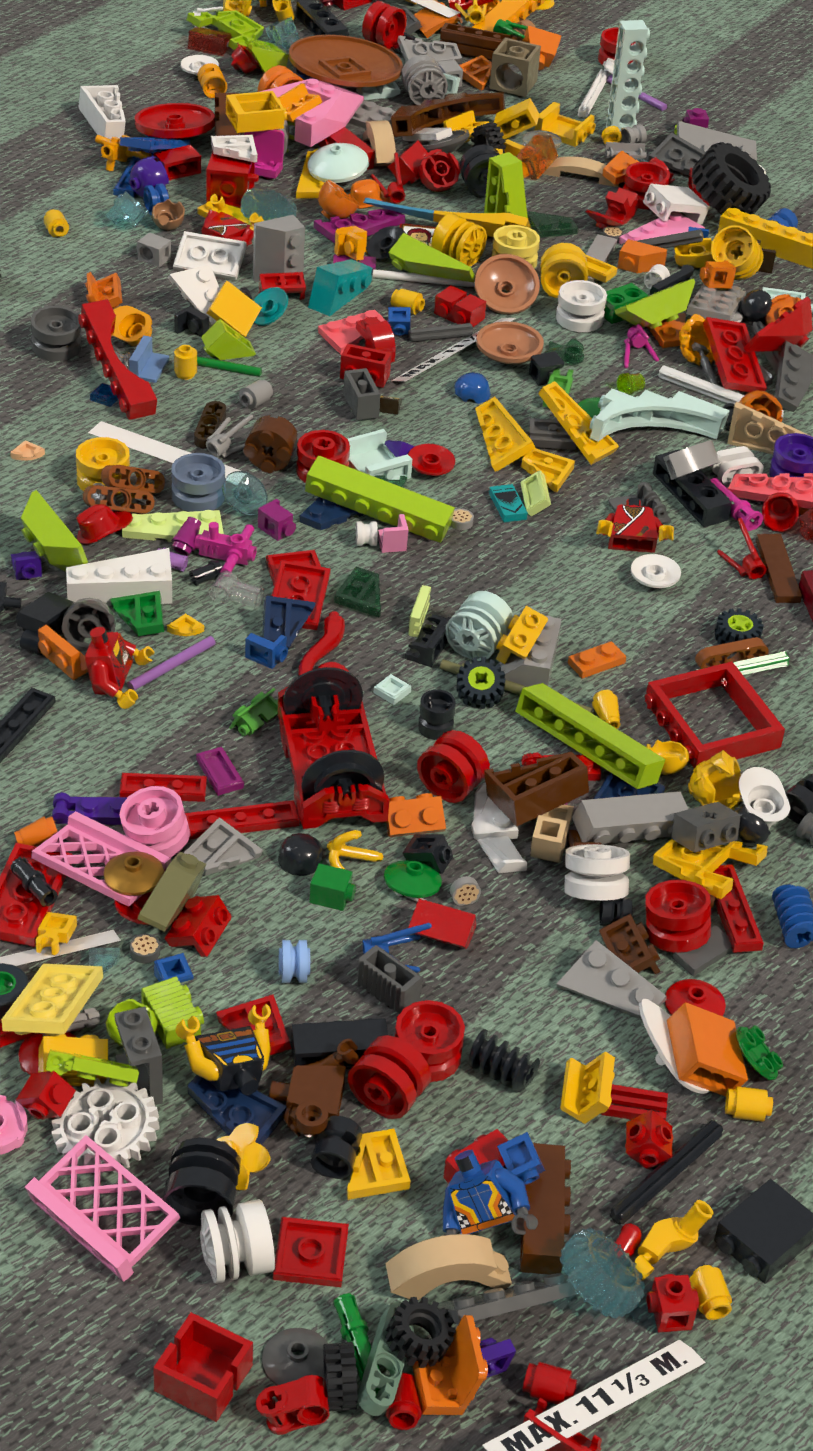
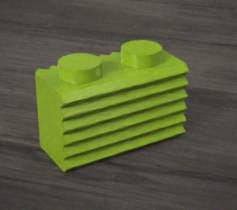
[141,976,204,1049]

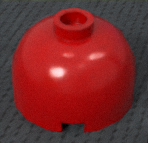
[419,149,460,192]

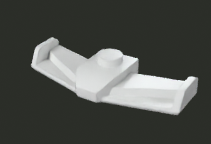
[471,783,527,873]

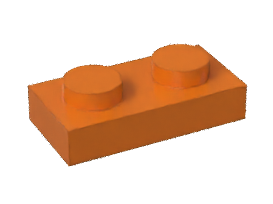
[568,641,626,679]

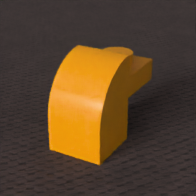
[334,226,367,261]

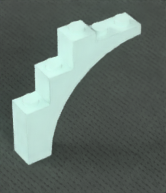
[589,388,730,442]

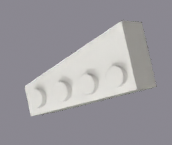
[79,85,126,139]
[66,548,172,606]

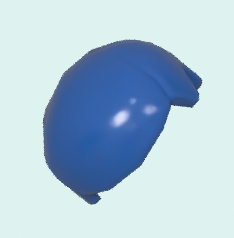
[454,372,491,404]

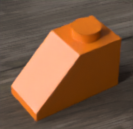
[617,239,668,273]

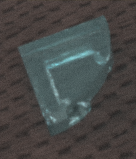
[89,948,120,975]

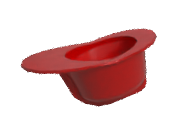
[231,43,261,74]
[76,504,133,544]

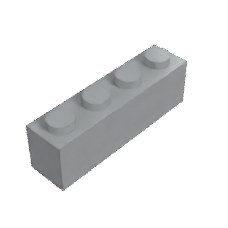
[572,792,688,845]

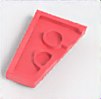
[318,310,386,355]

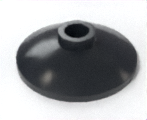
[367,226,406,261]

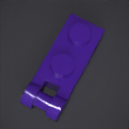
[51,792,128,825]

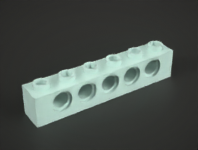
[606,20,650,131]

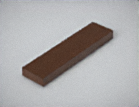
[756,534,802,603]

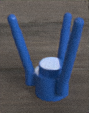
[362,923,432,973]

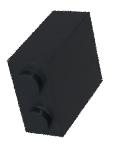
[714,1178,813,1284]

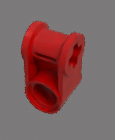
[256,1375,330,1435]

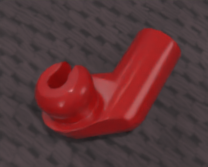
[598,1223,642,1260]

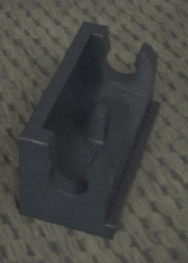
[405,614,451,667]

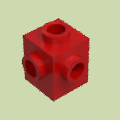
[625,1109,673,1169]
[646,1274,699,1333]

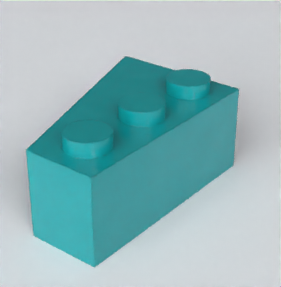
[308,259,373,316]

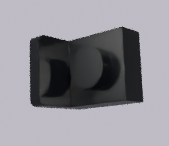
[174,306,209,337]
[403,834,453,874]

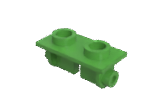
[229,688,278,736]

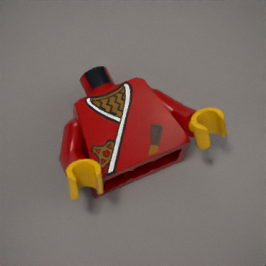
[201,194,264,248]
[596,498,674,553]

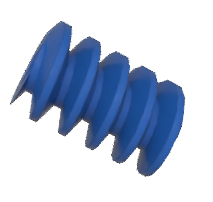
[772,884,813,949]

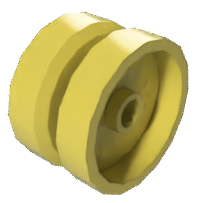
[491,225,540,269]

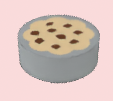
[450,508,474,530]
[450,876,481,906]

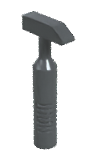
[691,342,719,386]

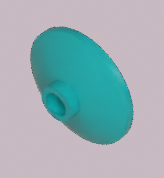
[253,287,288,326]

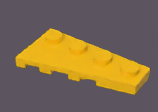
[538,381,619,465]
[475,396,535,472]

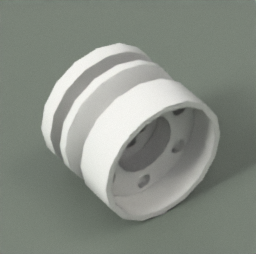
[200,1199,275,1284]

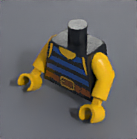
[175,1004,271,1095]

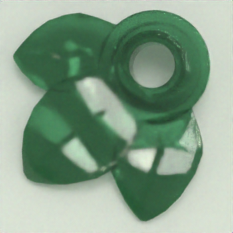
[544,338,584,365]

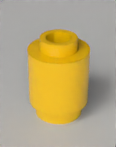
[44,209,69,237]
[391,289,425,315]
[174,345,197,380]
[725,1086,773,1122]
[689,1265,732,1320]

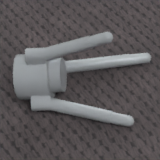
[206,414,253,458]

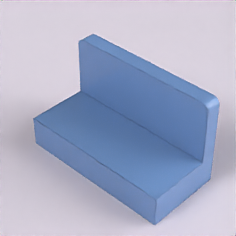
[129,335,169,383]

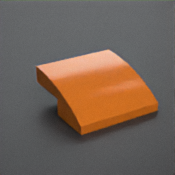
[414,2,459,38]

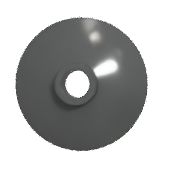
[262,1328,328,1386]

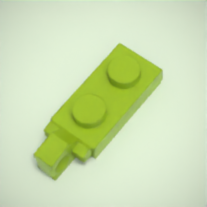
[46,1049,139,1087]

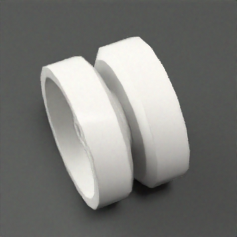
[556,280,607,332]
[564,844,630,900]

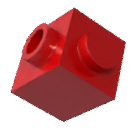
[16,1071,76,1120]

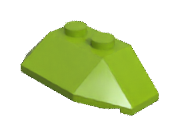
[614,278,695,329]
[21,490,88,572]

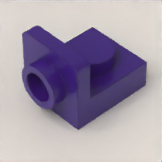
[11,551,42,580]
[480,1338,516,1378]

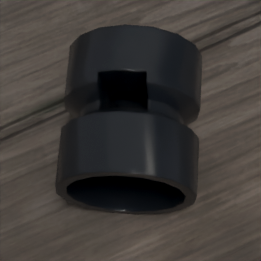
[418,689,456,740]
[785,774,813,824]
[310,1116,363,1179]

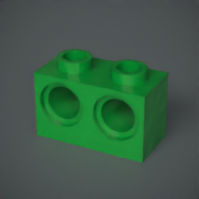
[604,283,648,324]

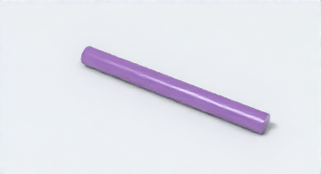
[607,75,667,111]
[127,636,215,691]

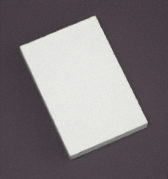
[173,231,247,281]

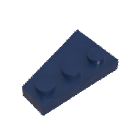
[188,1075,286,1145]

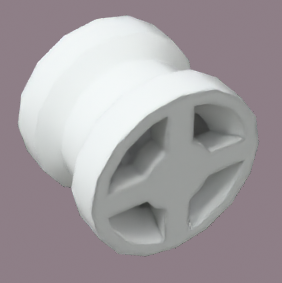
[644,264,670,289]
[356,521,378,546]

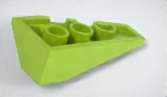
[248,39,289,73]
[389,233,475,283]

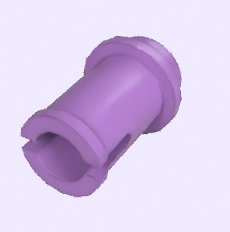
[158,547,188,572]

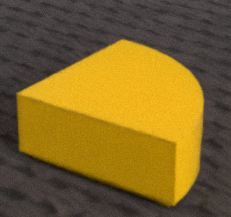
[167,613,204,636]

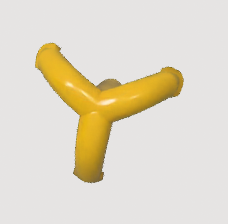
[327,830,383,869]

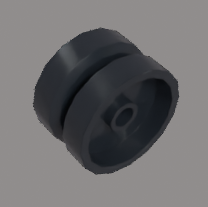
[459,144,500,198]

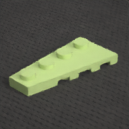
[121,510,224,542]

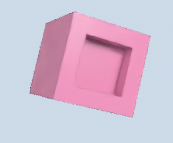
[377,514,408,553]

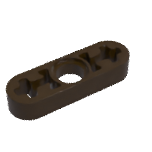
[194,401,226,449]

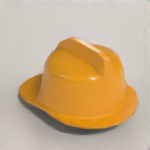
[112,306,152,347]

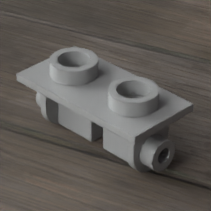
[604,142,646,162]

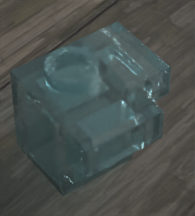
[265,17,300,51]
[106,191,149,227]

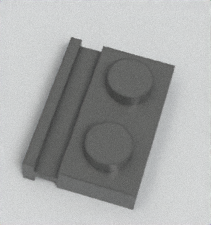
[529,418,576,450]

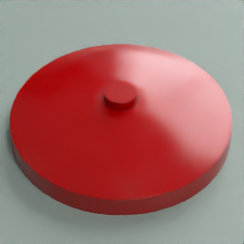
[135,103,215,139]

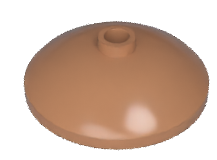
[474,254,540,314]
[476,321,544,364]

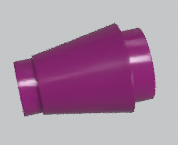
[171,516,202,556]

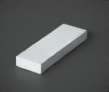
[402,128,453,141]

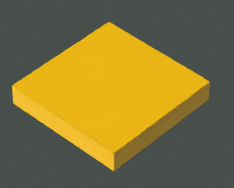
[206,281,262,337]

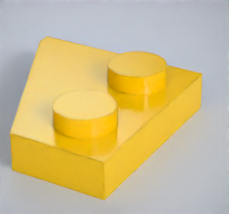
[521,448,575,492]
[347,1129,411,1200]

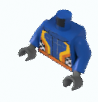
[443,1150,538,1235]

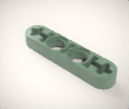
[357,1301,415,1416]

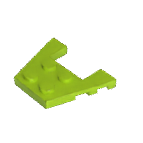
[187,10,264,50]

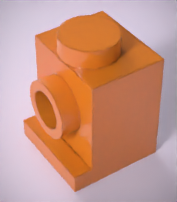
[700,260,736,289]

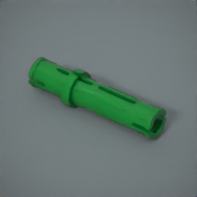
[333,1293,380,1398]

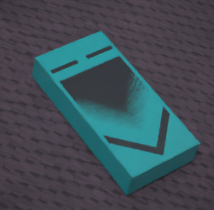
[489,484,528,522]

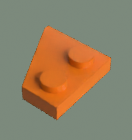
[602,151,639,185]

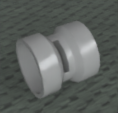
[621,124,647,143]

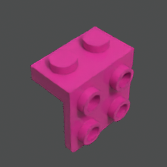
[244,129,284,179]

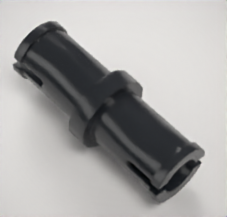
[10,857,58,907]

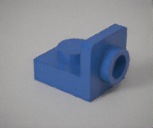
[245,633,288,669]

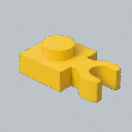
[36,912,77,955]

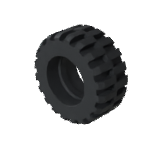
[692,142,771,215]

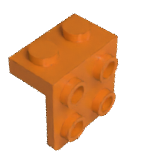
[412,1315,488,1415]

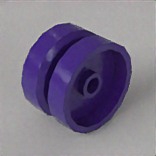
[769,433,813,477]

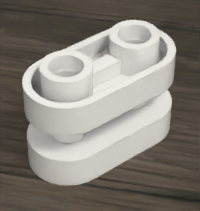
[709,446,764,486]

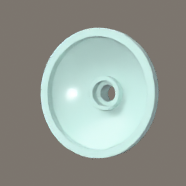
[308,143,369,183]

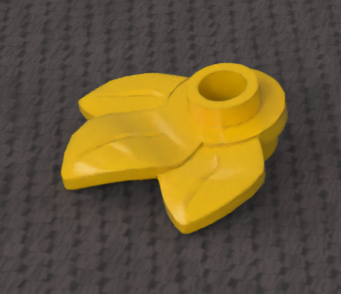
[216,1123,271,1191]

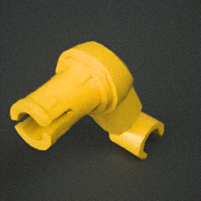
[630,1200,713,1282]

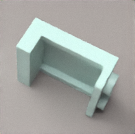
[348,429,413,483]

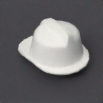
[738,767,790,829]

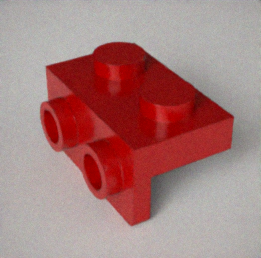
[165,895,232,957]

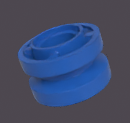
[143,183,169,215]

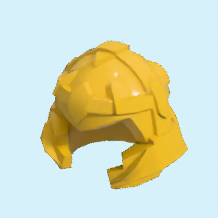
[688,750,743,810]

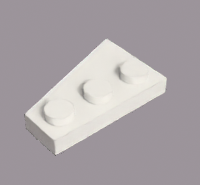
[168,264,220,329]

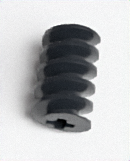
[469,1029,540,1092]

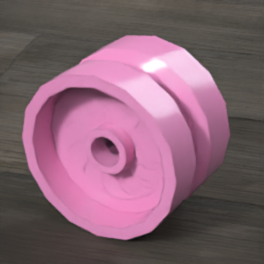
[119,786,190,858]

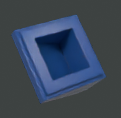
[154,953,194,983]

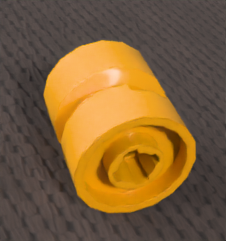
[197,63,227,98]

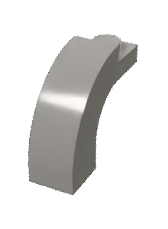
[663,440,720,480]

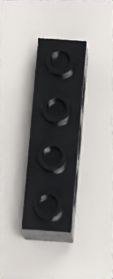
[296,0,349,36]
[653,449,732,527]

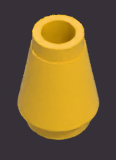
[592,690,621,729]

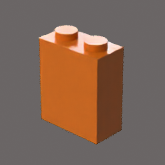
[667,1002,748,1097]

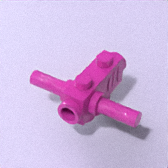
[194,522,257,577]

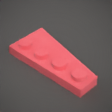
[728,473,813,510]

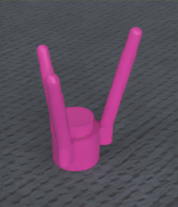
[624,324,659,368]

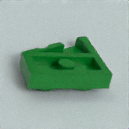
[110,591,164,636]

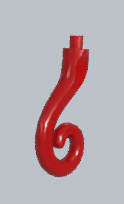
[298,611,349,676]

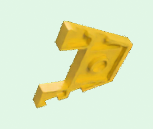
[653,839,768,899]

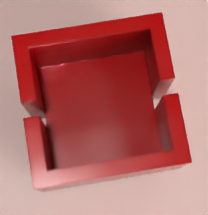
[153,1312,253,1422]

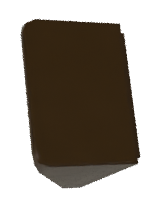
[379,396,402,415]

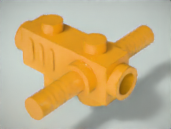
[95,135,152,171]

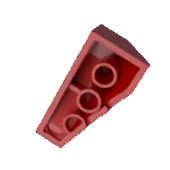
[743,296,813,352]

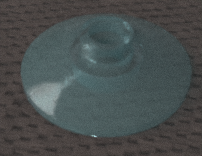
[222,471,268,515]

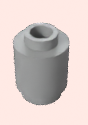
[239,380,273,409]

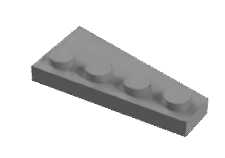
[677,121,757,161]

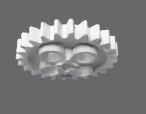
[52,1077,160,1174]

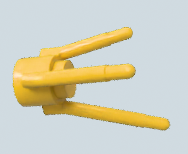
[455,0,487,24]

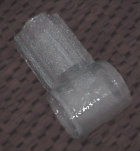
[208,571,264,609]

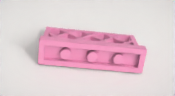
[31,811,171,907]
[25,1135,180,1282]

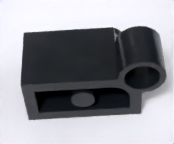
[16,592,74,656]

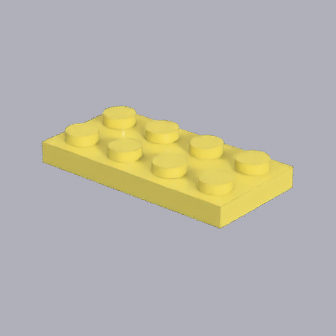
[1,964,103,1036]

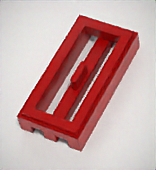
[601,1084,668,1121]

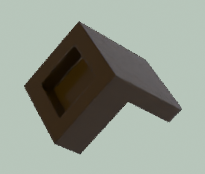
[757,240,776,274]

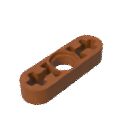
[101,465,165,493]
[83,485,155,513]
[695,637,769,669]

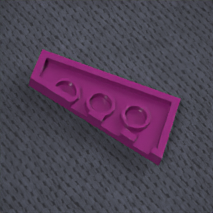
[313,208,405,243]

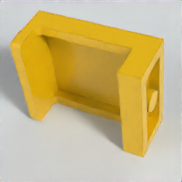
[534,102,596,147]

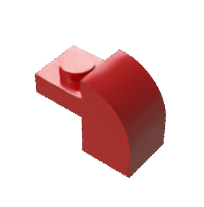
[605,188,640,224]
[356,317,396,362]

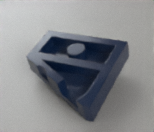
[262,596,315,649]

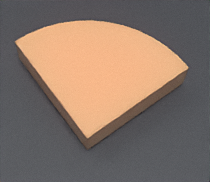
[10,440,45,461]

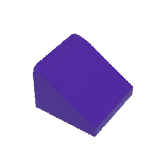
[385,440,415,457]

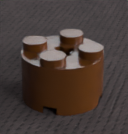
[243,415,298,473]

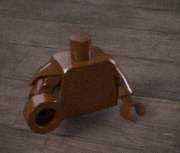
[269,1039,358,1137]

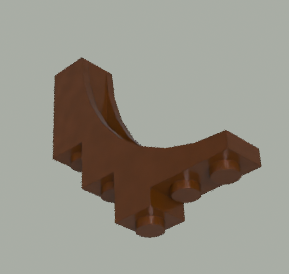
[391,92,505,137]

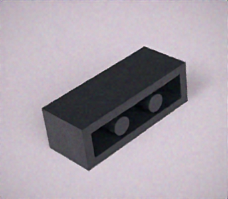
[291,1018,388,1070]

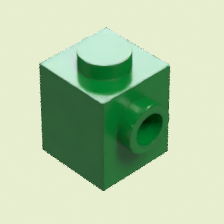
[309,863,356,911]

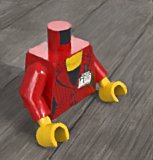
[85,627,155,709]

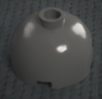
[62,598,116,651]

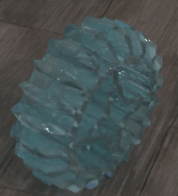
[240,188,297,221]
[560,1228,645,1319]

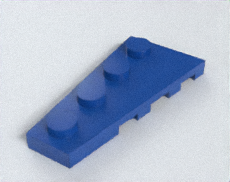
[120,137,190,152]

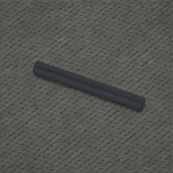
[610,1120,723,1225]

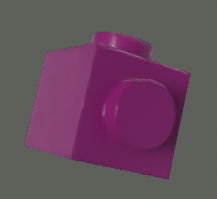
[682,108,709,128]

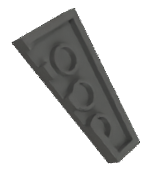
[648,133,705,175]
[775,341,813,412]
[437,1273,580,1325]

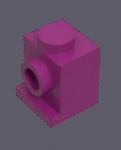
[258,499,296,541]

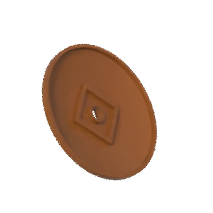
[289,35,403,88]

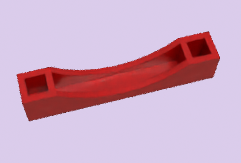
[78,299,157,420]

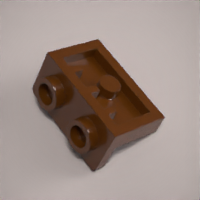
[599,914,661,974]

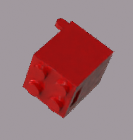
[206,151,259,210]

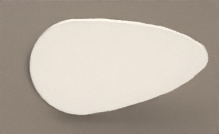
[639,999,710,1094]

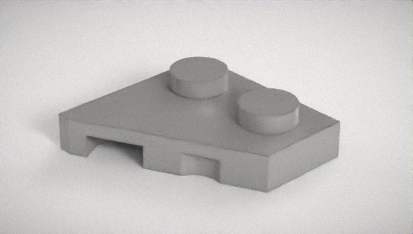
[184,817,263,876]

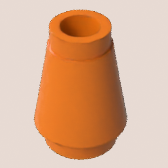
[14,816,57,846]

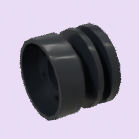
[163,1137,241,1226]

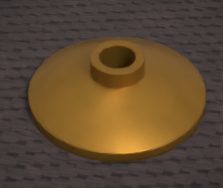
[104,851,164,896]

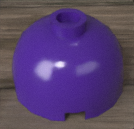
[129,156,169,199]

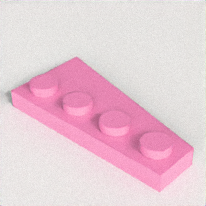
[619,211,705,245]

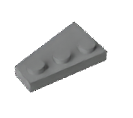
[397,36,462,63]
[557,940,667,1020]

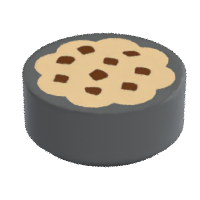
[602,226,624,243]
[130,934,160,964]

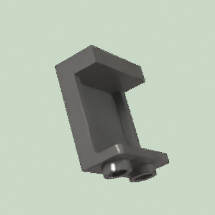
[114,1007,163,1105]

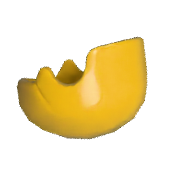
[646,740,689,775]

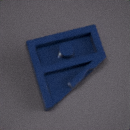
[299,497,364,531]

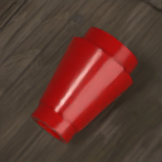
[386,1373,422,1430]

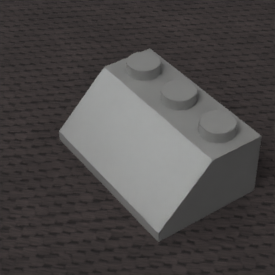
[253,215,305,282]
[499,616,562,687]

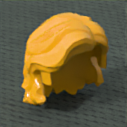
[679,314,714,366]

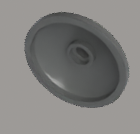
[411,129,470,154]

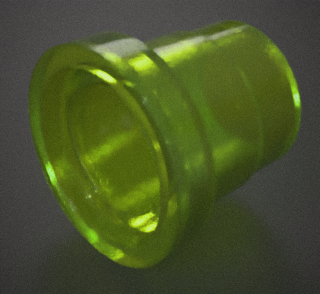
[617,373,645,395]

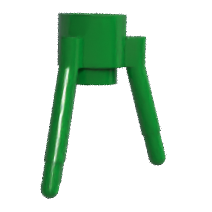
[493,19,527,39]

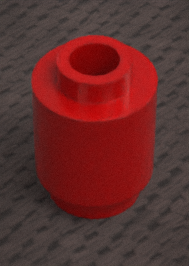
[522,1361,577,1405]

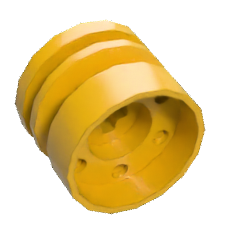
[431,214,487,267]
[711,225,763,280]

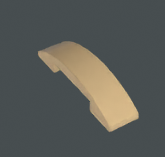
[540,157,620,187]

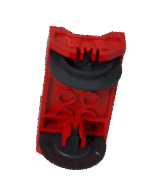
[278,667,389,829]

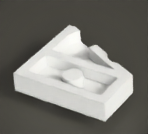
[211,135,257,162]

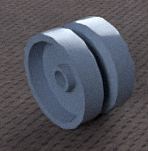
[171,453,225,512]

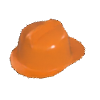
[348,179,391,209]

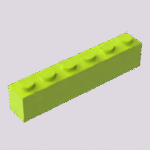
[305,455,455,543]
[515,683,666,789]

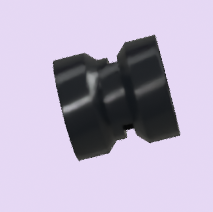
[599,897,633,926]

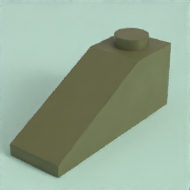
[137,852,206,932]

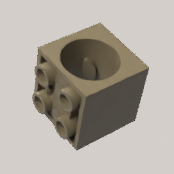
[490,38,541,97]

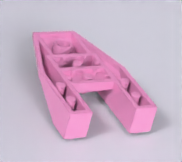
[260,79,364,147]

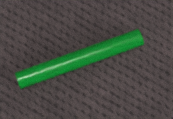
[197,356,262,377]

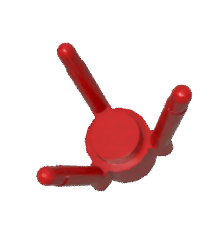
[370,152,405,203]
[717,518,766,580]

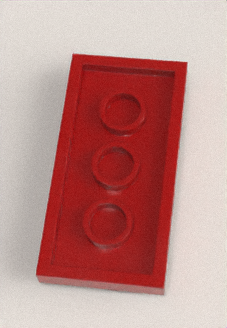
[703,317,767,393]
[0,843,72,947]

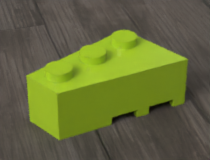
[484,152,528,218]

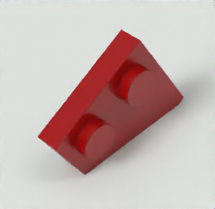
[216,994,291,1055]

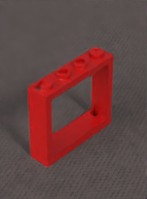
[644,661,785,769]

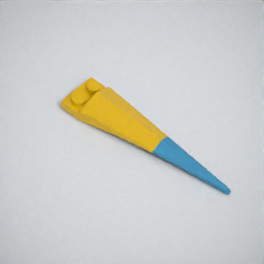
[364,198,531,237]

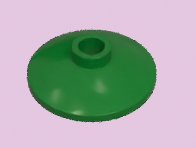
[384,860,442,898]

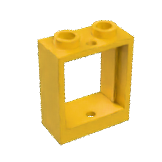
[226,91,287,133]

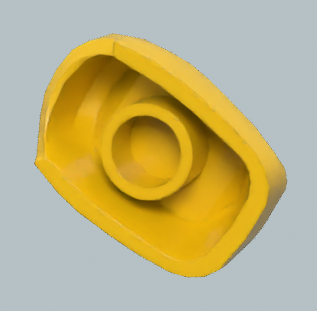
[674,238,715,269]

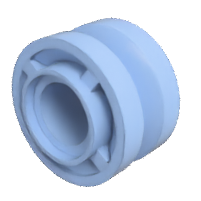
[279,940,310,983]

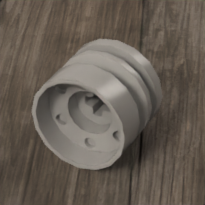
[401,55,448,105]

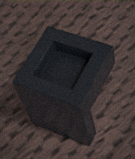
[529,351,564,386]

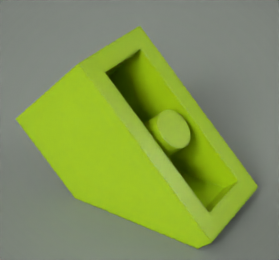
[201,319,256,360]

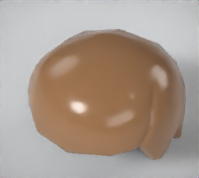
[151,199,185,230]

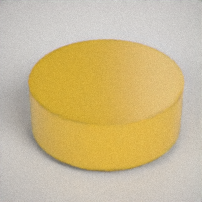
[601,126,622,145]

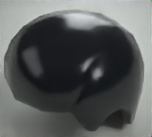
[740,290,772,323]
[734,806,771,846]
[278,833,323,876]

